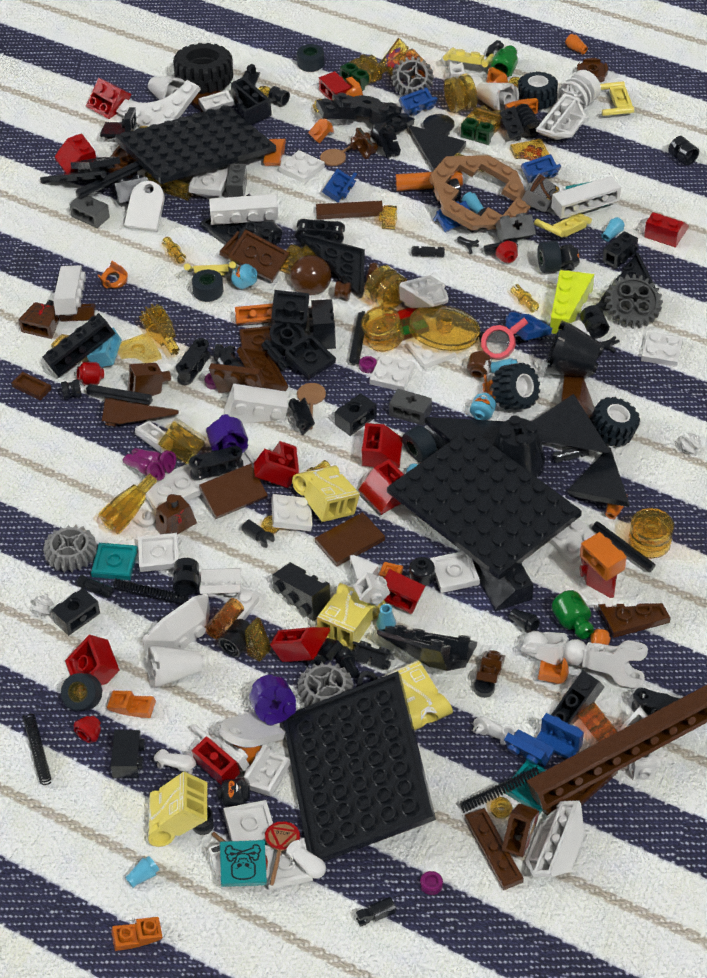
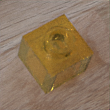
[379,205,397,230]

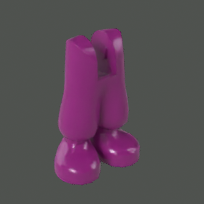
[123,448,176,480]

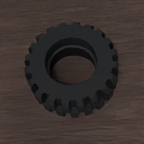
[173,43,233,94]

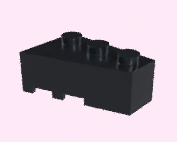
[231,77,272,125]
[308,299,336,349]
[272,562,331,621]

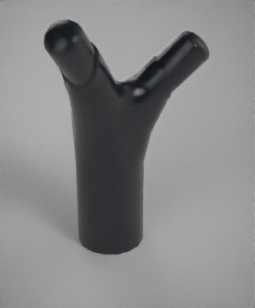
[457,236,479,254]
[600,336,620,353]

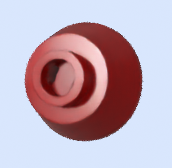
[495,241,518,263]
[74,716,101,743]

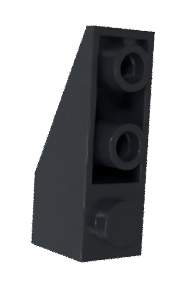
[551,670,605,725]

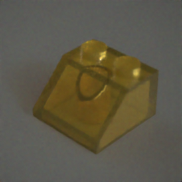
[158,417,207,464]

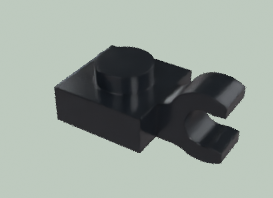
[307,638,343,666]

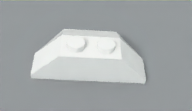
[536,93,586,140]
[399,275,449,308]
[143,593,210,652]
[525,801,585,877]

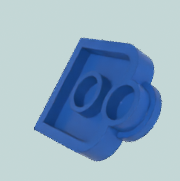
[505,312,552,340]

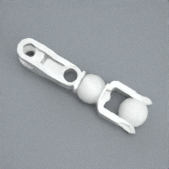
[521,631,648,688]

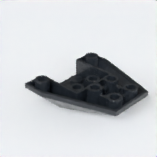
[377,625,477,671]

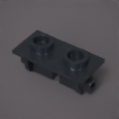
[243,64,260,86]
[500,106,525,141]
[378,122,401,159]
[288,398,315,435]
[351,641,395,670]

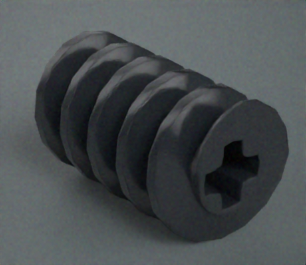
[516,104,540,138]

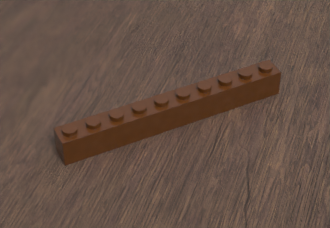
[527,685,707,810]

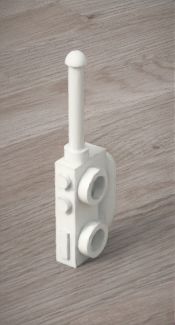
[191,724,250,772]

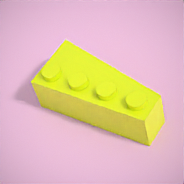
[550,270,595,334]

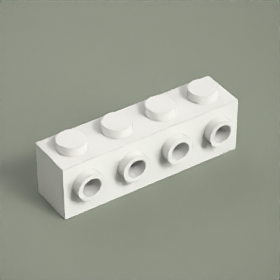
[551,176,621,219]
[209,194,278,225]
[53,265,86,316]

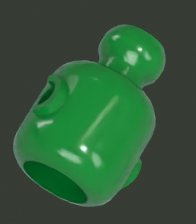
[490,45,518,77]
[551,590,594,639]

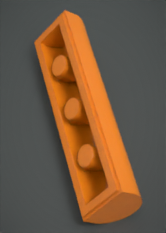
[395,170,463,191]
[235,303,273,326]

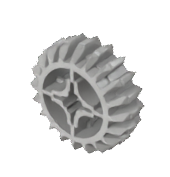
[391,56,434,95]
[43,525,97,573]
[297,661,354,707]

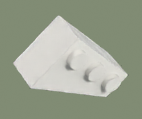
[224,384,288,423]

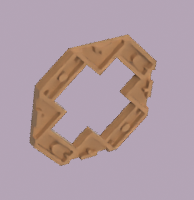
[429,155,531,230]

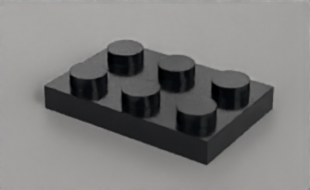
[71,157,121,172]

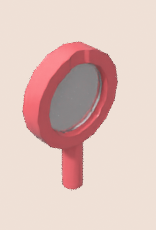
[481,318,528,360]

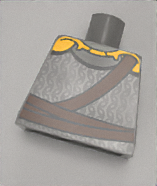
[522,173,560,212]

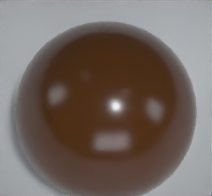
[290,255,331,295]

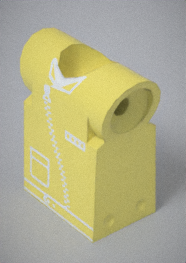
[292,465,360,522]
[317,583,385,650]
[382,660,453,731]
[148,771,207,847]

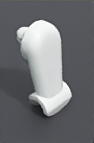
[120,501,155,527]
[473,716,514,745]
[154,749,196,774]
[286,840,326,879]

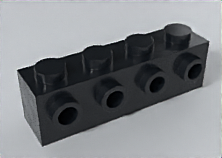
[42,313,116,378]

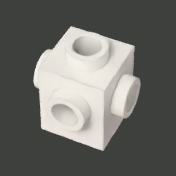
[354,572,390,606]
[628,751,660,781]

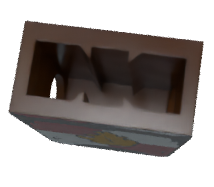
[501,804,539,857]

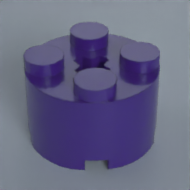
[206,414,248,456]
[249,675,296,725]

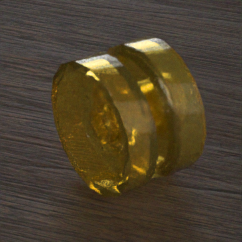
[444,73,477,113]
[364,265,408,311]
[361,306,404,352]
[628,508,674,559]

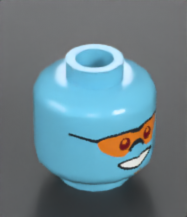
[231,264,257,289]
[470,393,496,420]

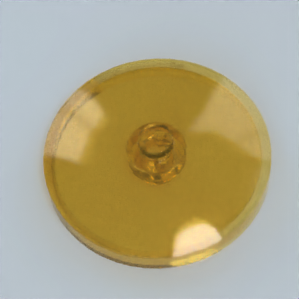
[408,305,480,351]

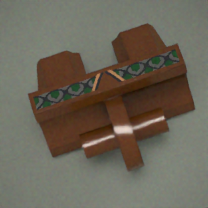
[350,128,379,159]

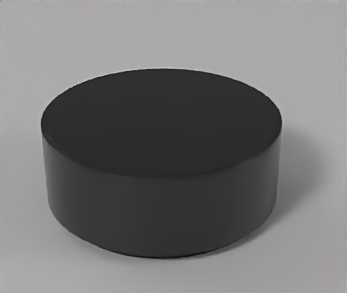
[474,679,495,698]

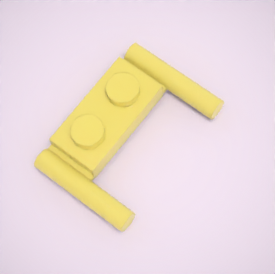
[443,47,494,67]
[600,81,634,116]
[534,213,592,237]
[184,261,238,276]

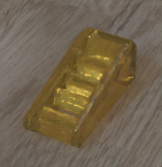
[245,617,271,661]

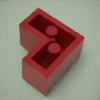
[254,441,299,488]

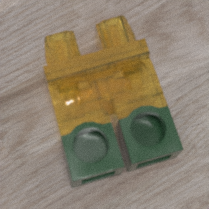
[340,54,387,91]
[460,105,502,145]

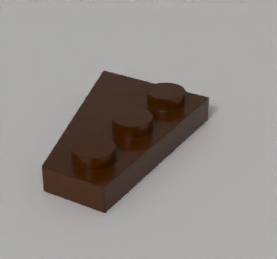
[208,363,265,393]
[598,603,671,638]

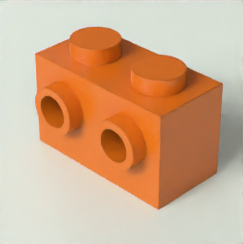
[580,532,627,581]

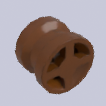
[334,281,351,300]

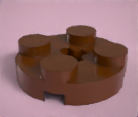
[577,58,608,82]

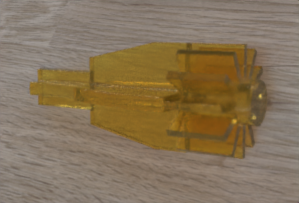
[139,304,180,355]
[98,473,157,534]

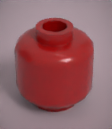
[77,362,104,386]

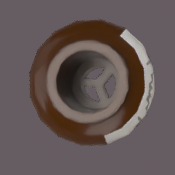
[467,351,492,378]

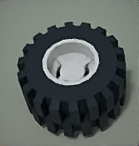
[518,71,558,110]
[491,363,541,411]
[590,397,640,447]

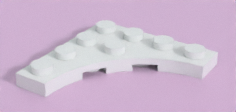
[116,80,201,128]

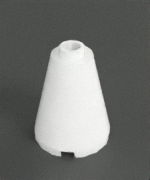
[148,77,185,100]
[475,83,519,113]
[146,646,205,687]

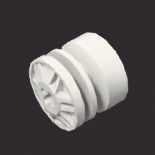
[558,70,601,110]

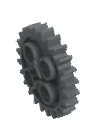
[605,274,663,329]

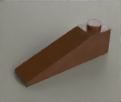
[561,376,595,418]
[102,398,179,427]

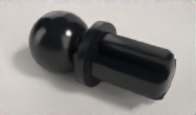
[335,646,359,678]

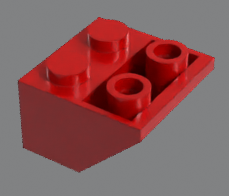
[86,78,132,119]
[362,423,403,468]
[358,460,404,515]
[270,627,331,662]

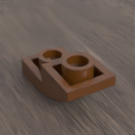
[476,650,506,683]

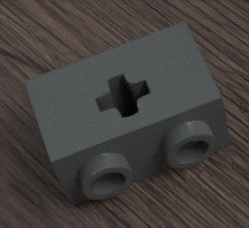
[226,164,247,197]
[69,196,110,228]
[495,213,536,241]
[389,389,432,426]

